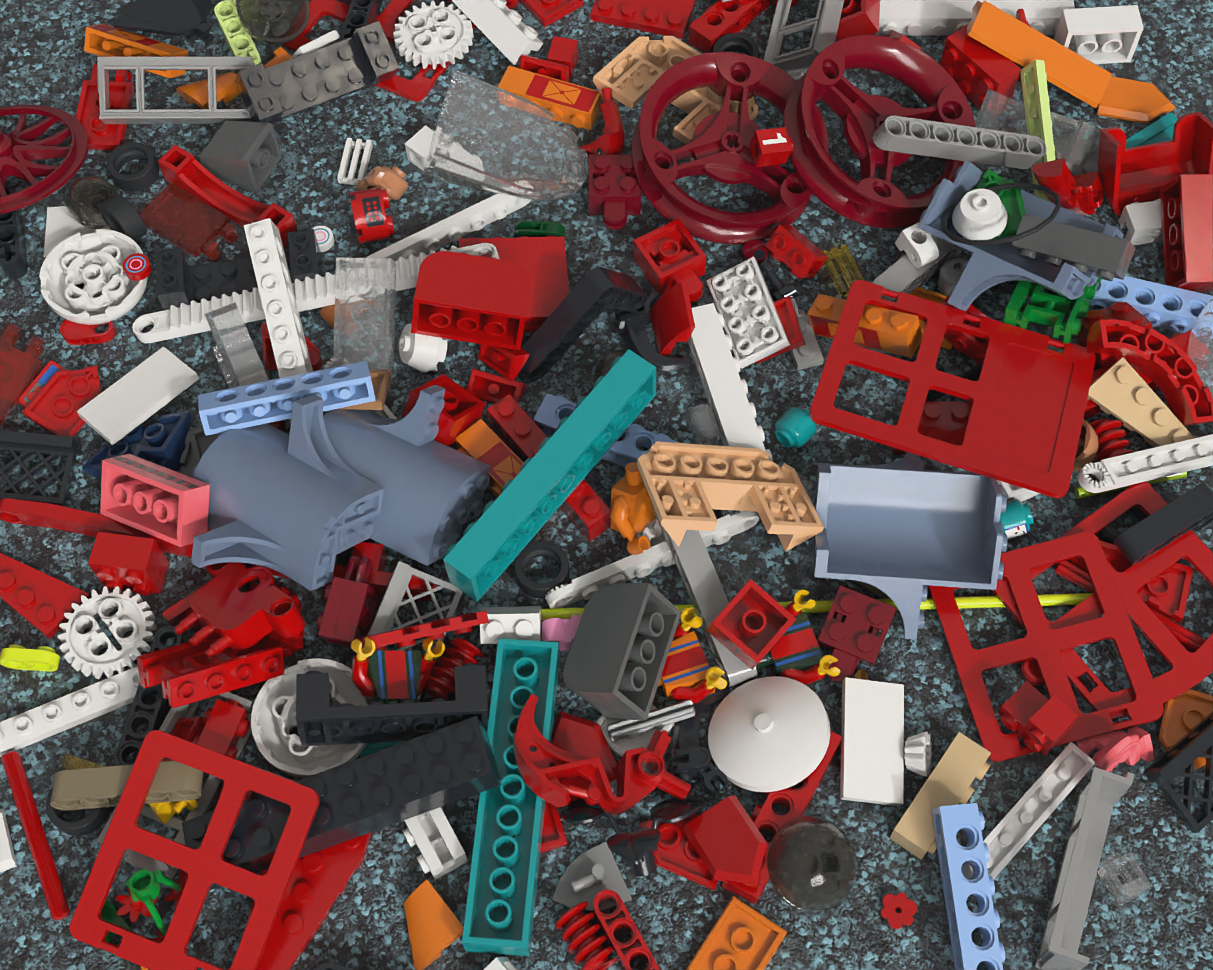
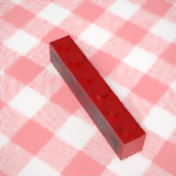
[487,394,611,542]

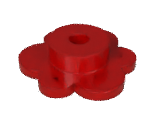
[881,892,917,929]

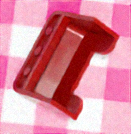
[1098,112,1213,216]

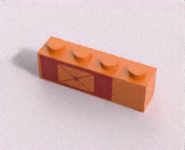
[84,23,188,78]
[497,66,602,130]
[807,294,923,358]
[455,419,523,498]

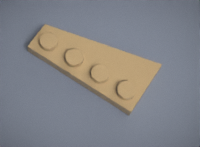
[1087,357,1194,447]

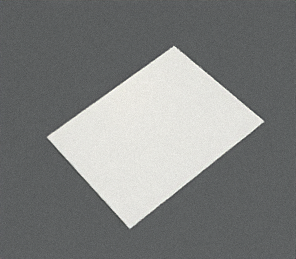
[44,203,111,257]

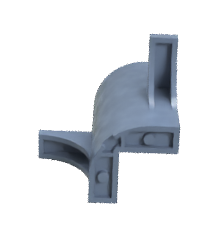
[918,161,1124,311]
[323,385,490,566]
[191,394,384,591]
[812,452,1007,639]

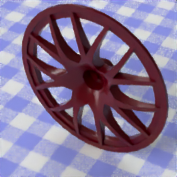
[0,105,89,214]

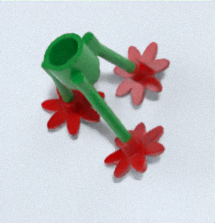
[116,869,188,942]

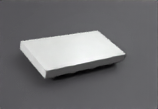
[706,257,790,369]
[77,346,199,445]
[840,677,904,806]

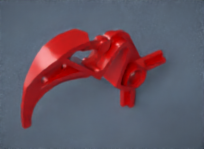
[513,694,691,815]

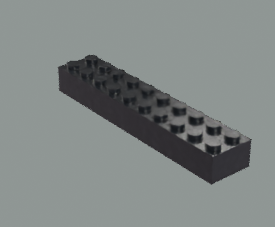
[182,716,502,890]

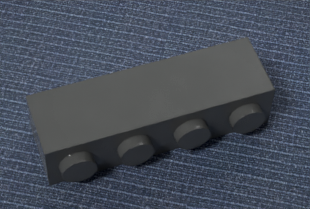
[1012,214,1136,281]

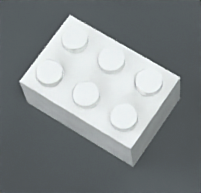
[1053,5,1144,64]

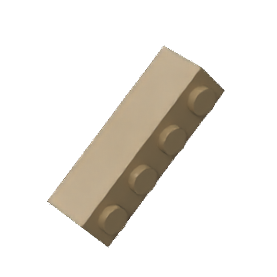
[890,732,991,860]

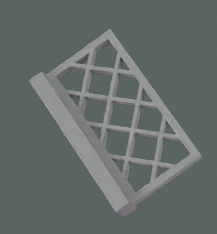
[367,561,462,699]

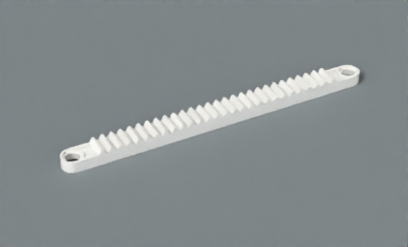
[132,243,500,343]

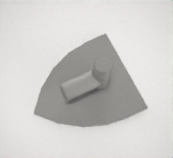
[552,842,632,911]

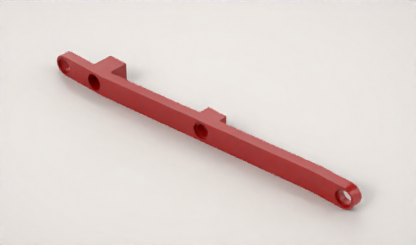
[0,498,436,601]

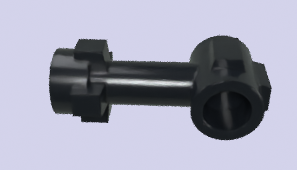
[759,260,798,302]

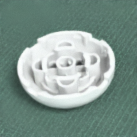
[39,229,148,325]
[251,658,372,778]

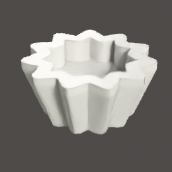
[904,732,932,777]

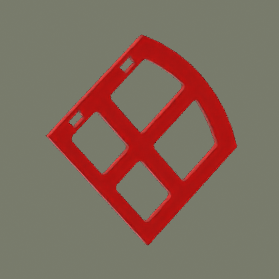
[992,481,1213,720]

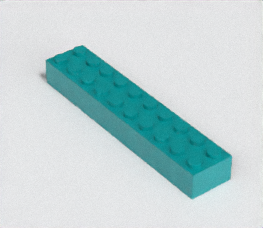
[443,349,656,602]
[462,638,560,957]

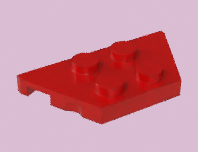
[893,401,972,455]

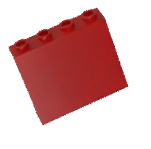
[459,236,569,332]

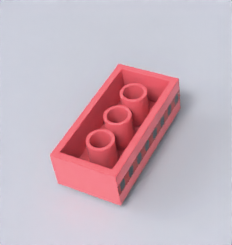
[100,454,210,547]

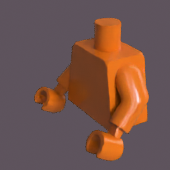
[610,462,656,555]

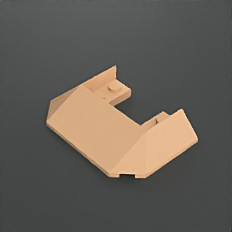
[593,36,759,161]
[636,441,824,552]

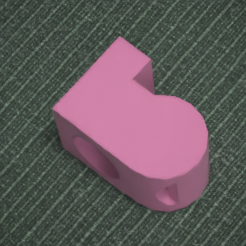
[541,615,582,651]

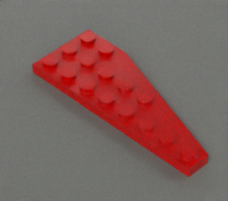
[240,779,372,970]

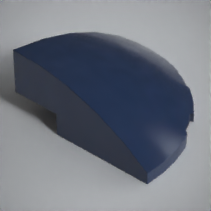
[82,412,191,479]

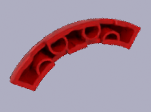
[1032,158,1105,216]
[1087,319,1213,426]

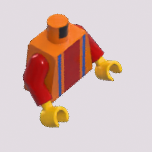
[658,607,727,704]

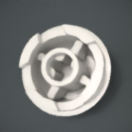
[952,189,1008,240]
[399,323,447,373]

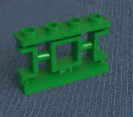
[1004,278,1102,344]

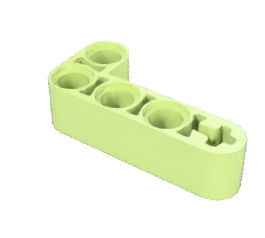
[214,0,263,71]

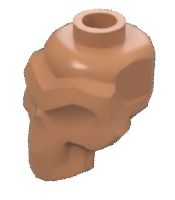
[353,165,408,201]

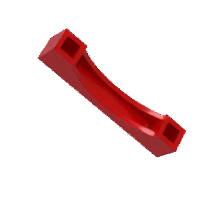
[158,145,298,249]

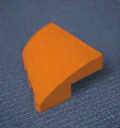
[176,72,240,109]
[404,880,464,970]

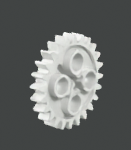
[393,1,474,69]
[58,586,157,679]

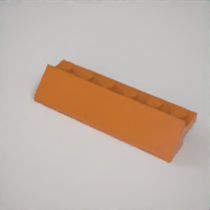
[967,0,1112,108]

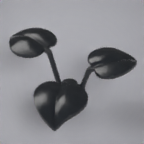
[560,798,705,877]

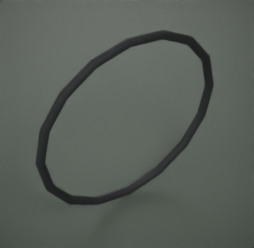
[941,183,1061,246]

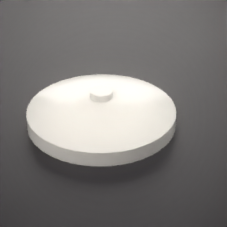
[708,676,830,792]

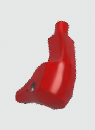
[579,88,625,155]

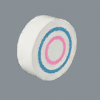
[312,226,334,252]

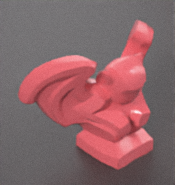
[1077,721,1154,772]

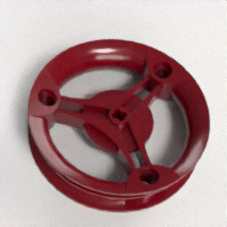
[783,35,976,229]
[631,52,829,244]

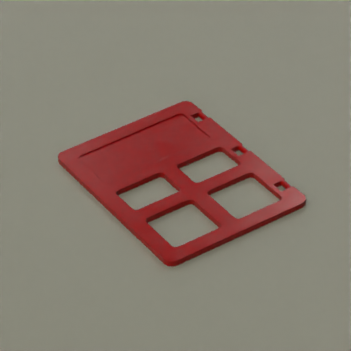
[809,280,1096,498]

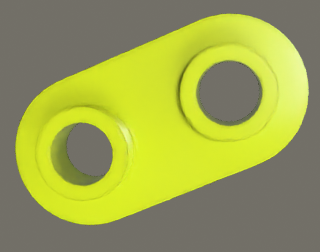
[0,645,60,672]

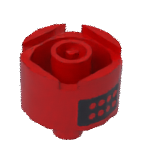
[349,187,395,244]

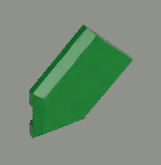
[971,169,1026,240]

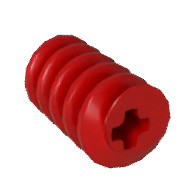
[1091,419,1134,462]
[424,638,484,701]
[555,901,619,970]

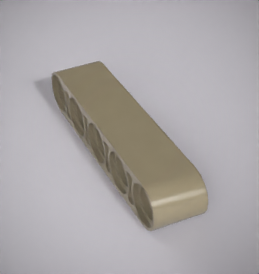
[50,761,203,810]

